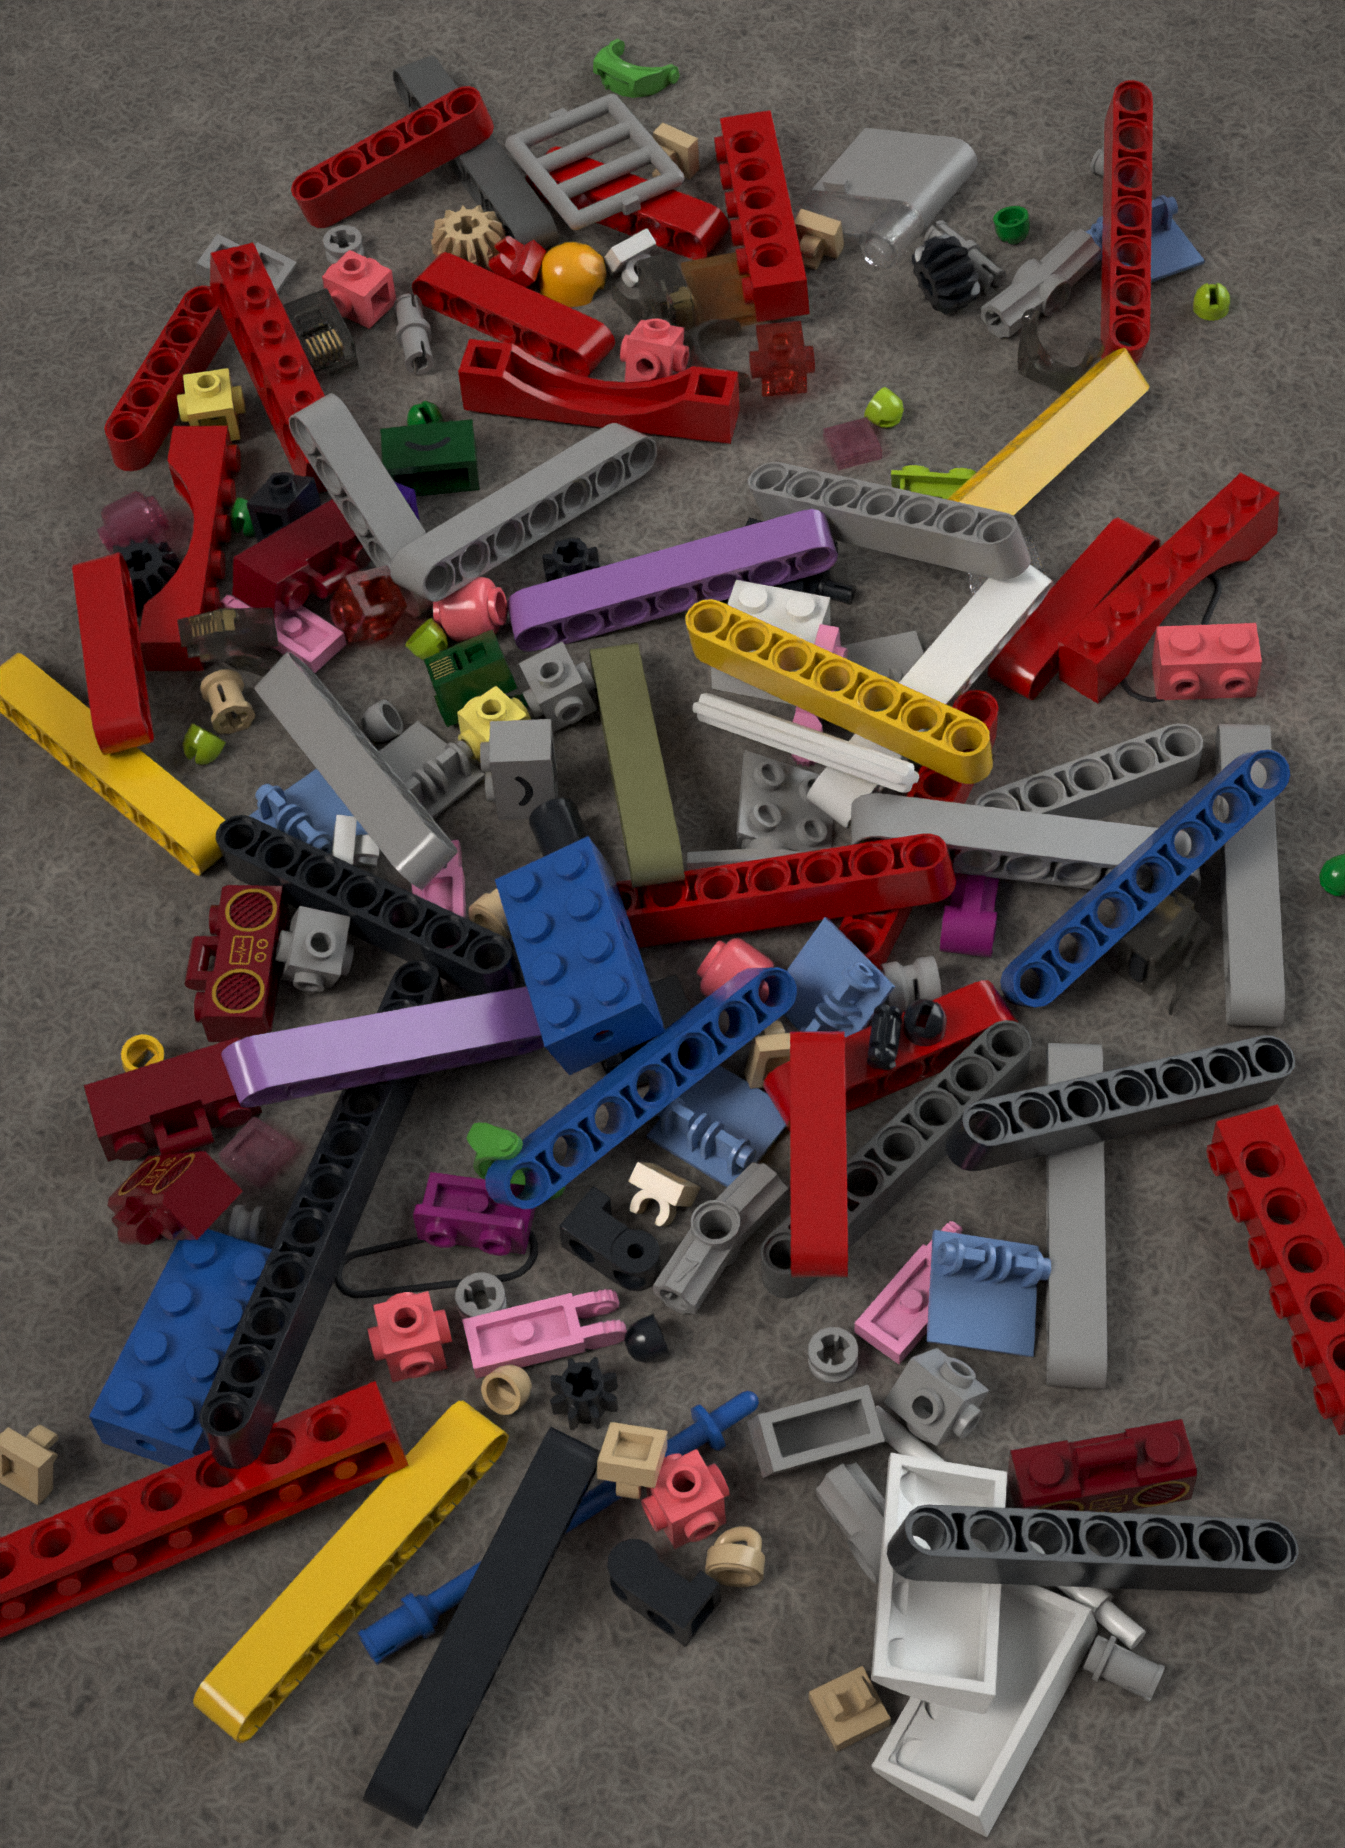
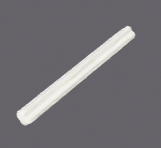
[693,693,919,793]

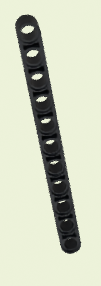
[199,960,445,1469]

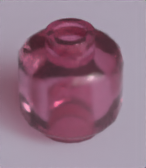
[97,491,171,554]

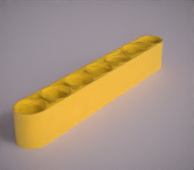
[947,348,1150,516]
[686,599,993,784]
[0,653,225,876]
[193,1400,509,1743]

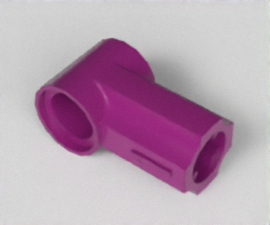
[940,873,1000,958]

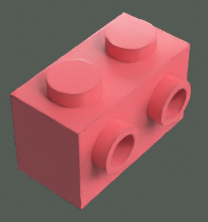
[1152,623,1262,700]

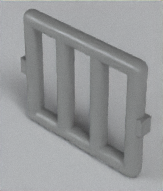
[505,94,685,230]

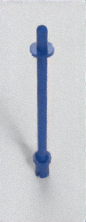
[357,1391,759,1665]

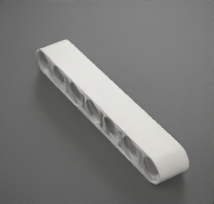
[806,565,1053,829]

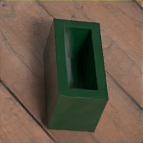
[380,419,480,497]

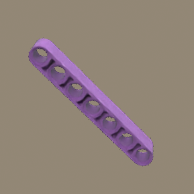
[507,509,838,652]
[221,987,545,1108]

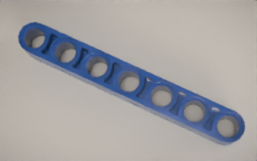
[1000,749,1290,1007]
[485,967,797,1209]

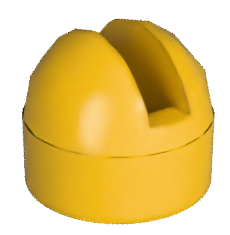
[121,1034,164,1072]

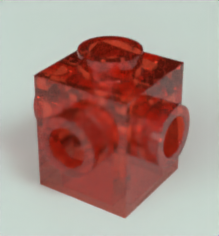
[749,321,815,397]
[329,565,407,644]

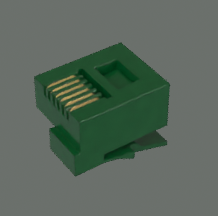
[423,629,529,727]

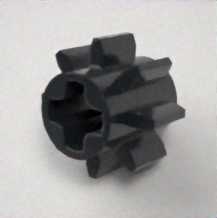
[542,538,600,582]
[550,1357,619,1431]

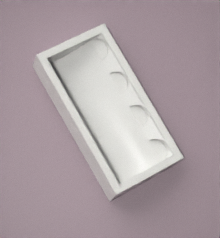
[871,1453,1007,1714]
[872,1584,1098,1837]

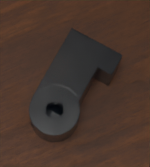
[559,1186,661,1291]
[607,1539,721,1647]

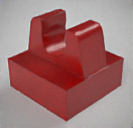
[488,236,546,287]

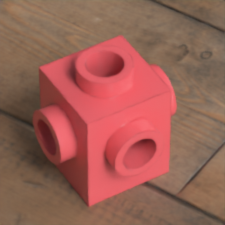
[322,250,396,329]
[620,319,689,382]
[367,1291,452,1382]
[641,1449,730,1549]

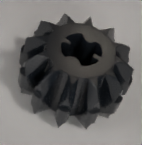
[912,233,980,315]
[112,535,181,615]

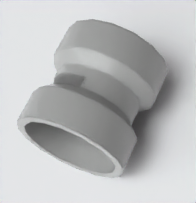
[880,956,942,1012]

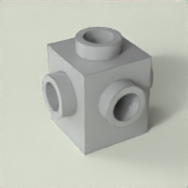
[519,641,597,732]
[275,906,354,992]
[884,1348,990,1446]

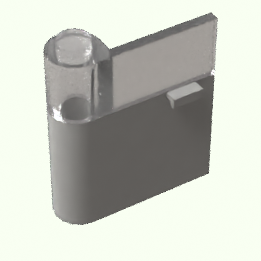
[792,128,978,269]

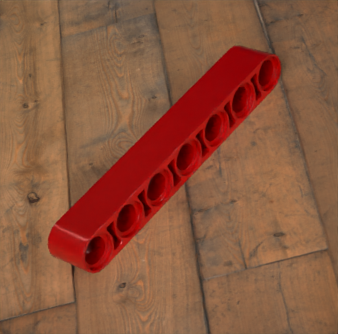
[1100,80,1153,365]
[839,690,999,970]
[616,834,956,948]

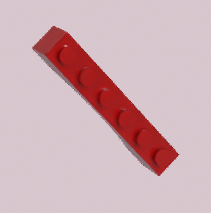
[458,339,740,444]
[139,426,241,671]
[1058,472,1280,704]

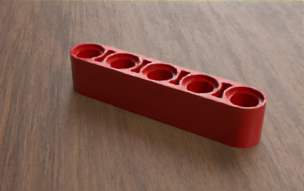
[291,86,494,228]
[525,146,729,262]
[412,252,615,377]
[104,285,229,471]
[988,517,1161,700]
[72,552,154,756]
[763,980,1018,1131]
[790,1031,848,1278]

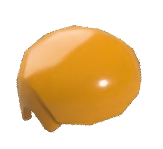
[539,242,607,308]

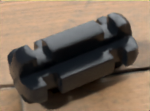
[867,1004,903,1071]

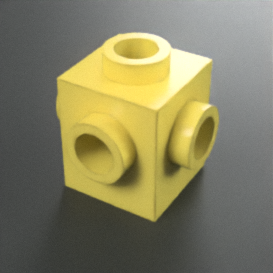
[177,368,246,441]
[457,686,531,763]

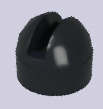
[903,998,947,1046]
[625,1313,670,1363]

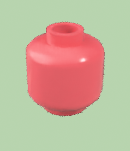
[433,577,508,641]
[696,938,774,1003]

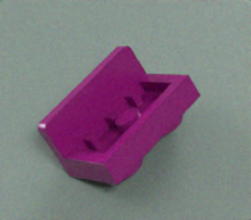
[413,1172,536,1256]

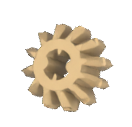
[431,204,506,272]

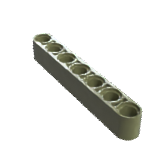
[589,642,685,889]

